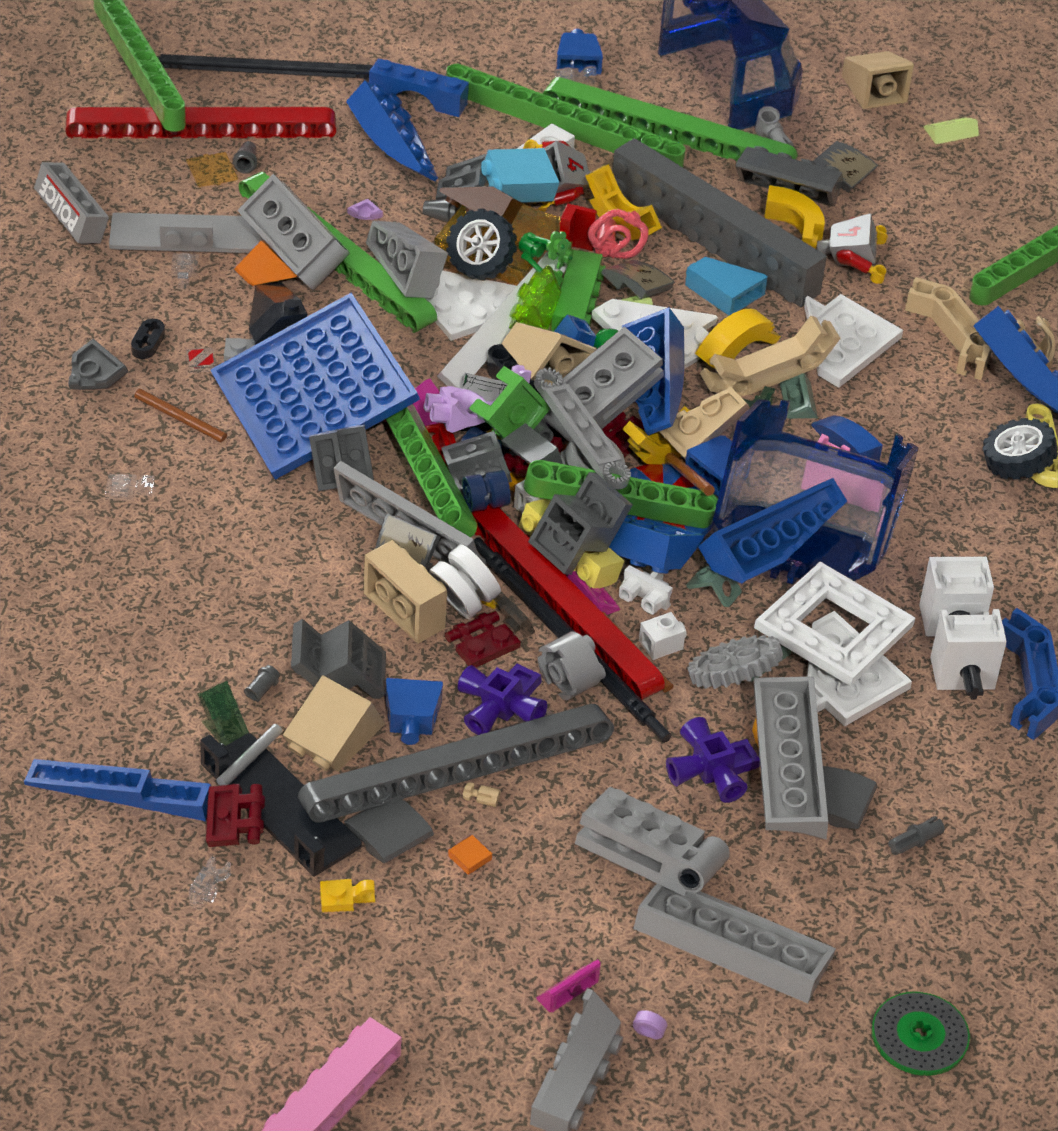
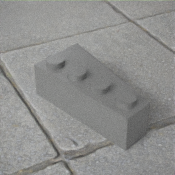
[366,221,448,298]

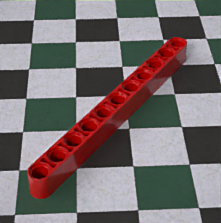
[65,107,337,139]
[471,505,665,700]

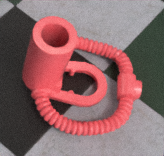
[588,209,649,259]

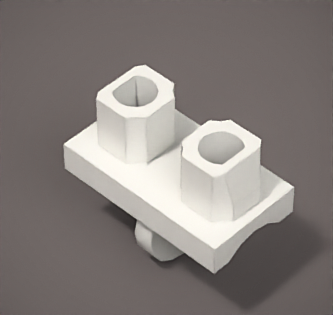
[619,565,673,615]

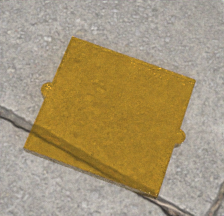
[186,152,238,187]

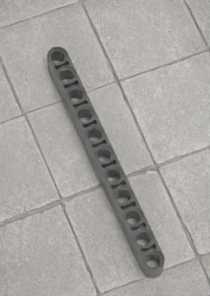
[298,704,614,822]

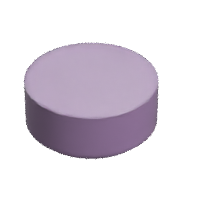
[633,1011,667,1040]

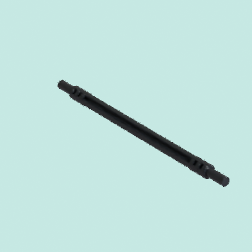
[157,54,373,79]
[474,537,672,743]

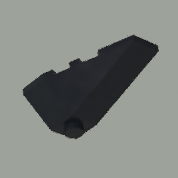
[249,282,307,345]

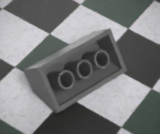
[736,146,843,207]

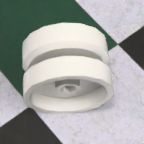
[429,544,501,619]

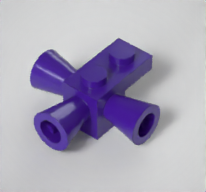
[458,663,547,735]
[666,717,760,803]

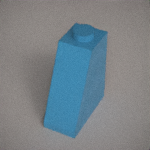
[685,257,768,316]

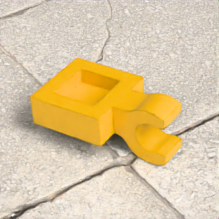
[320,879,375,912]

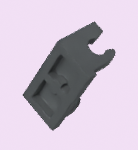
[501,423,563,464]

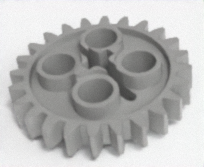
[687,635,783,689]

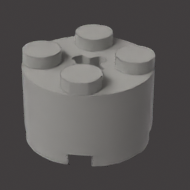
[538,632,606,700]

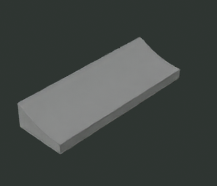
[334,461,486,565]
[754,677,828,840]
[633,884,836,1003]

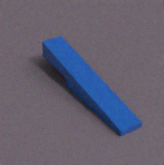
[24,759,211,821]

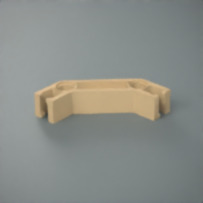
[905,277,991,380]
[700,316,841,396]

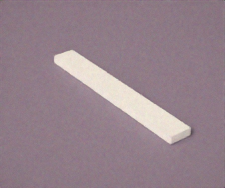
[437,251,568,389]

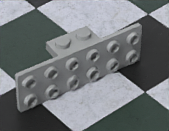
[109,213,264,253]

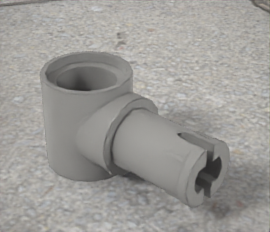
[755,106,793,146]

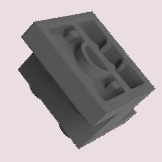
[528,472,633,575]
[291,619,386,699]

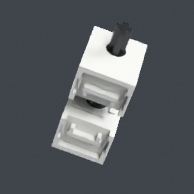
[919,557,1007,700]

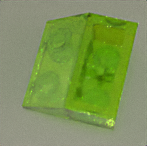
[508,265,561,330]

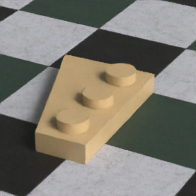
[659,387,750,460]

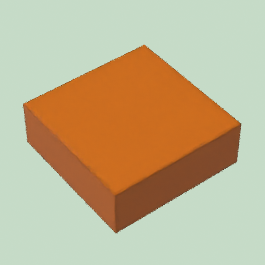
[448,835,492,875]

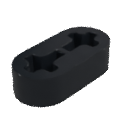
[131,318,165,359]

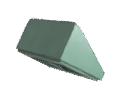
[780,373,818,419]

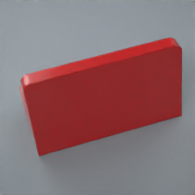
[559,203,597,251]

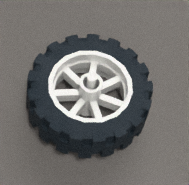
[446,208,517,281]
[983,418,1058,480]

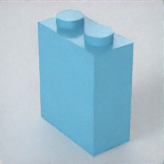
[481,148,560,202]

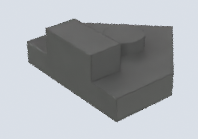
[68,339,128,390]

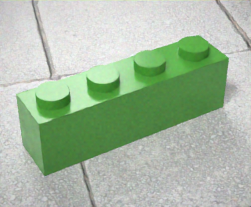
[551,249,606,332]

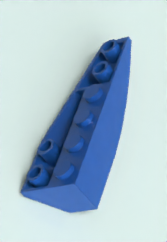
[346,80,438,182]
[973,306,1058,414]

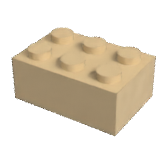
[364,540,447,644]

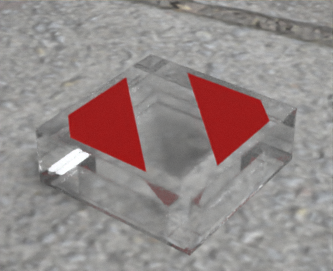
[186,347,216,374]

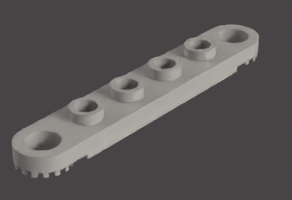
[534,368,631,489]

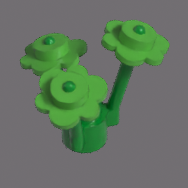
[518,231,574,294]

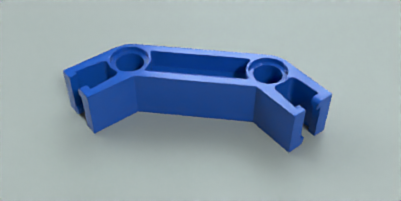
[1002,608,1058,740]

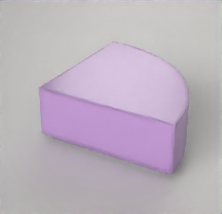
[347,199,383,220]

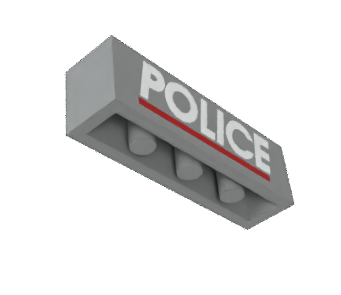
[34,162,109,245]

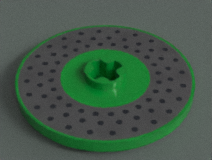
[872,992,970,1076]

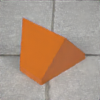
[234,240,298,286]

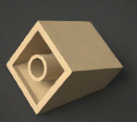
[842,51,914,109]
[502,322,597,385]
[283,675,385,772]

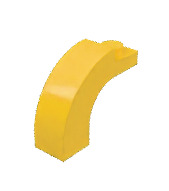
[585,164,662,240]
[764,185,825,249]
[695,309,781,369]
[623,406,690,465]

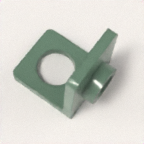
[686,566,742,607]

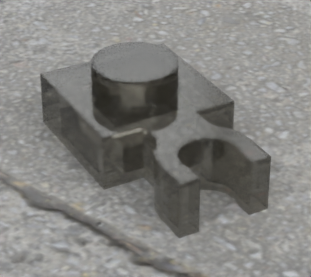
[493,591,535,638]

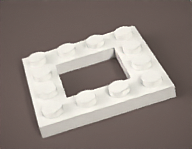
[754,562,915,686]

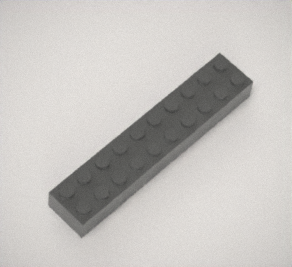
[612,138,827,307]

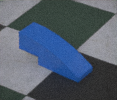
[811,415,883,462]

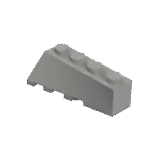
[530,988,623,1131]

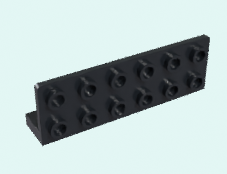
[200,733,362,877]

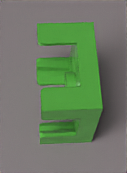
[469,366,550,440]

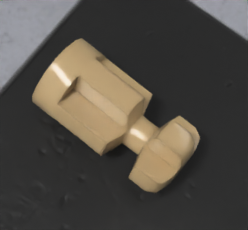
[463,782,501,807]

